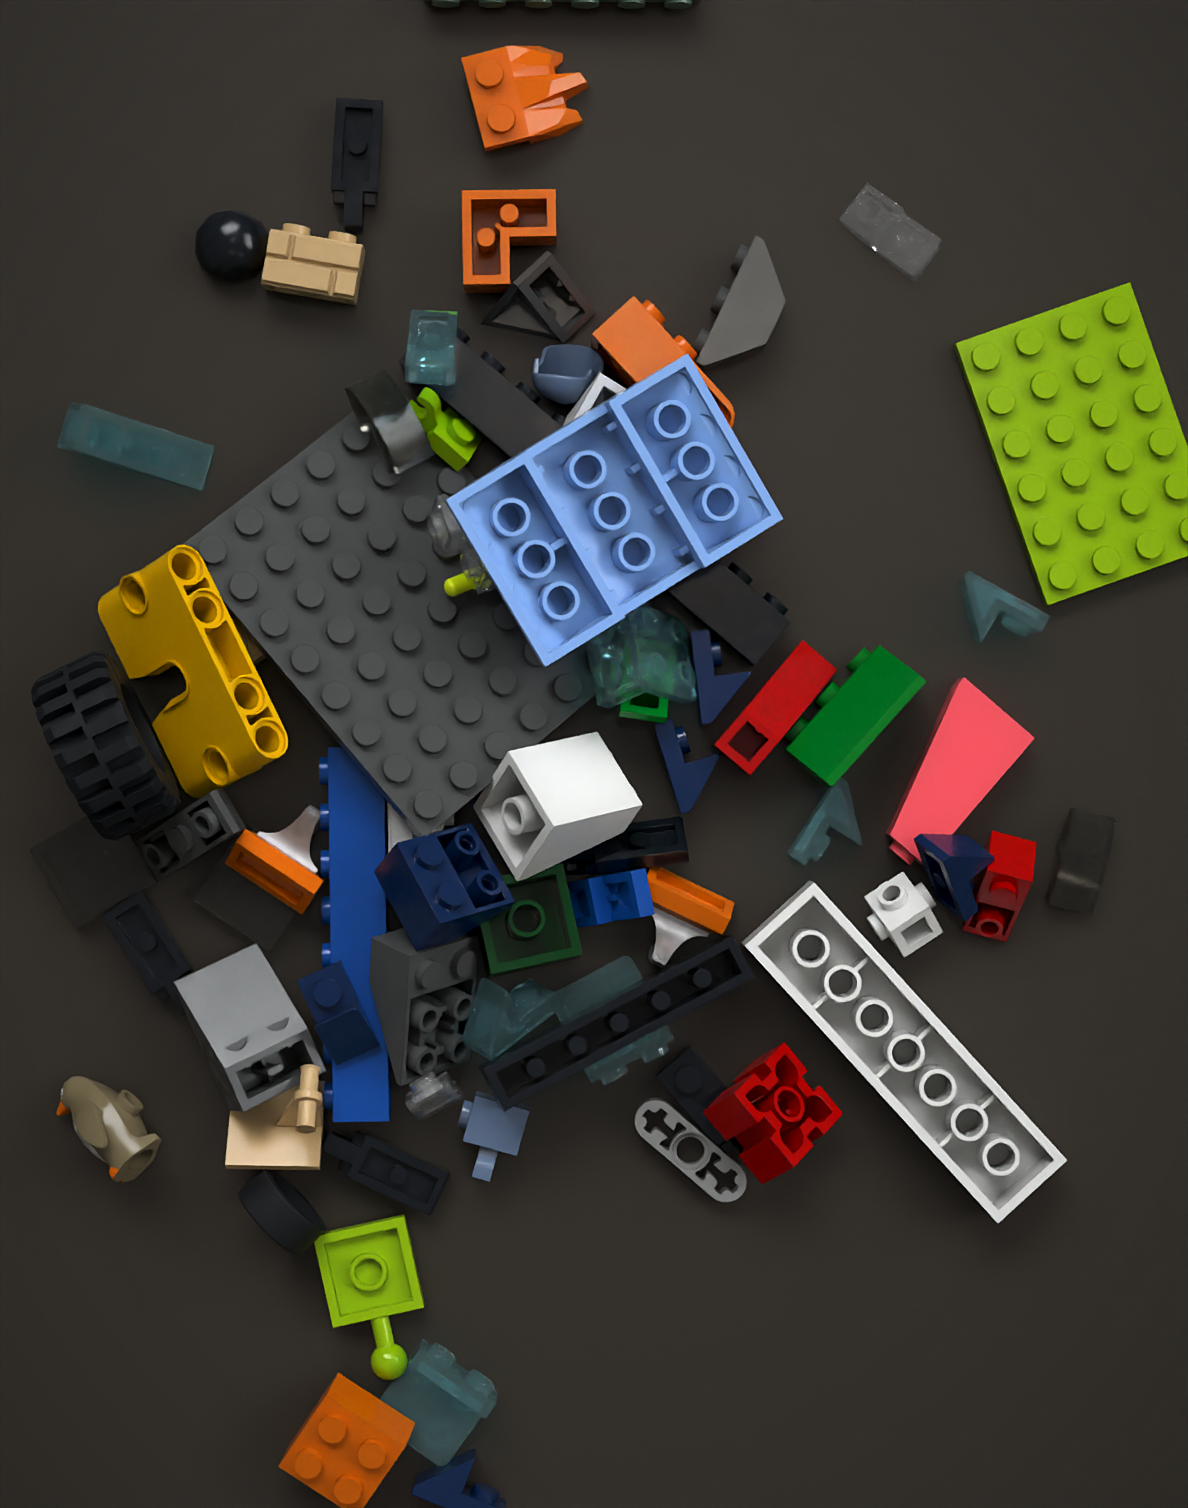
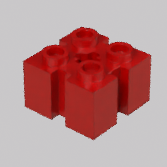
[703,1042,843,1184]

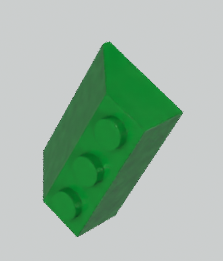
[783,645,927,787]

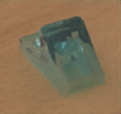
[405,309,458,385]
[958,571,1050,644]
[786,777,862,865]
[462,978,562,1061]

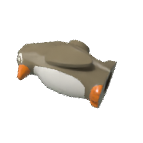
[56,1076,161,1183]

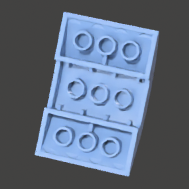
[444,354,783,667]

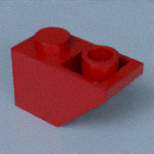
[962,831,1037,942]

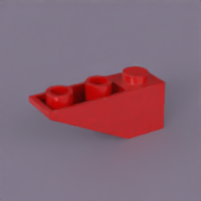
[712,640,837,775]

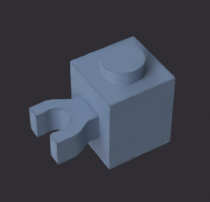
[457,1091,530,1182]

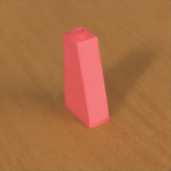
[885,677,1035,866]

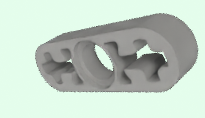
[634,1098,747,1202]

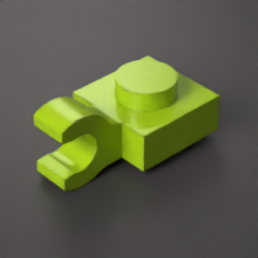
[402,387,483,472]

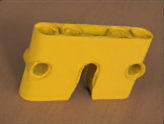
[98,545,288,799]

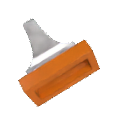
[225,805,323,915]
[646,866,735,968]

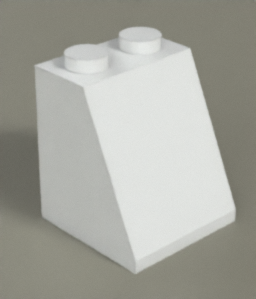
[473,732,643,881]

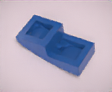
[567,868,655,928]

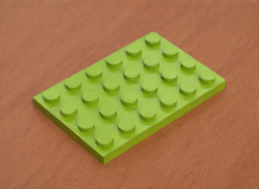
[953,282,1188,606]

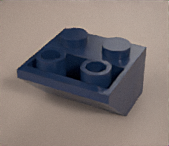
[374,823,515,952]

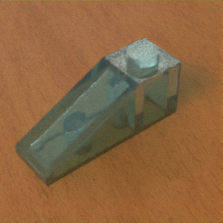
[57,403,215,491]

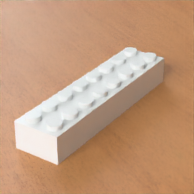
[741,880,1067,1223]

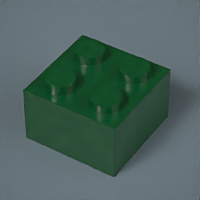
[476,863,583,978]

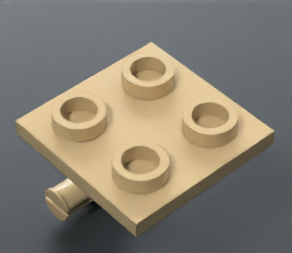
[225,1064,325,1170]

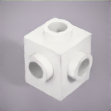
[864,872,943,958]

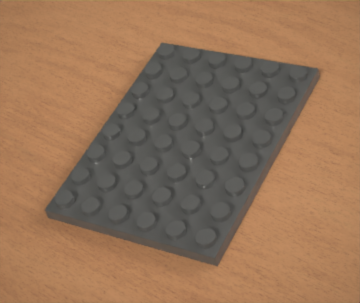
[182,381,625,837]

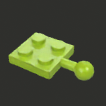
[314,1214,425,1380]

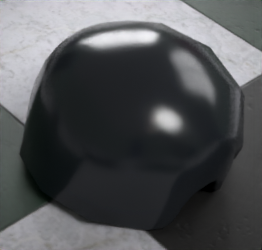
[195,210,269,281]

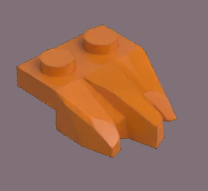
[461,45,589,152]

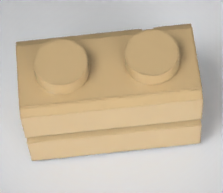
[261,223,365,305]

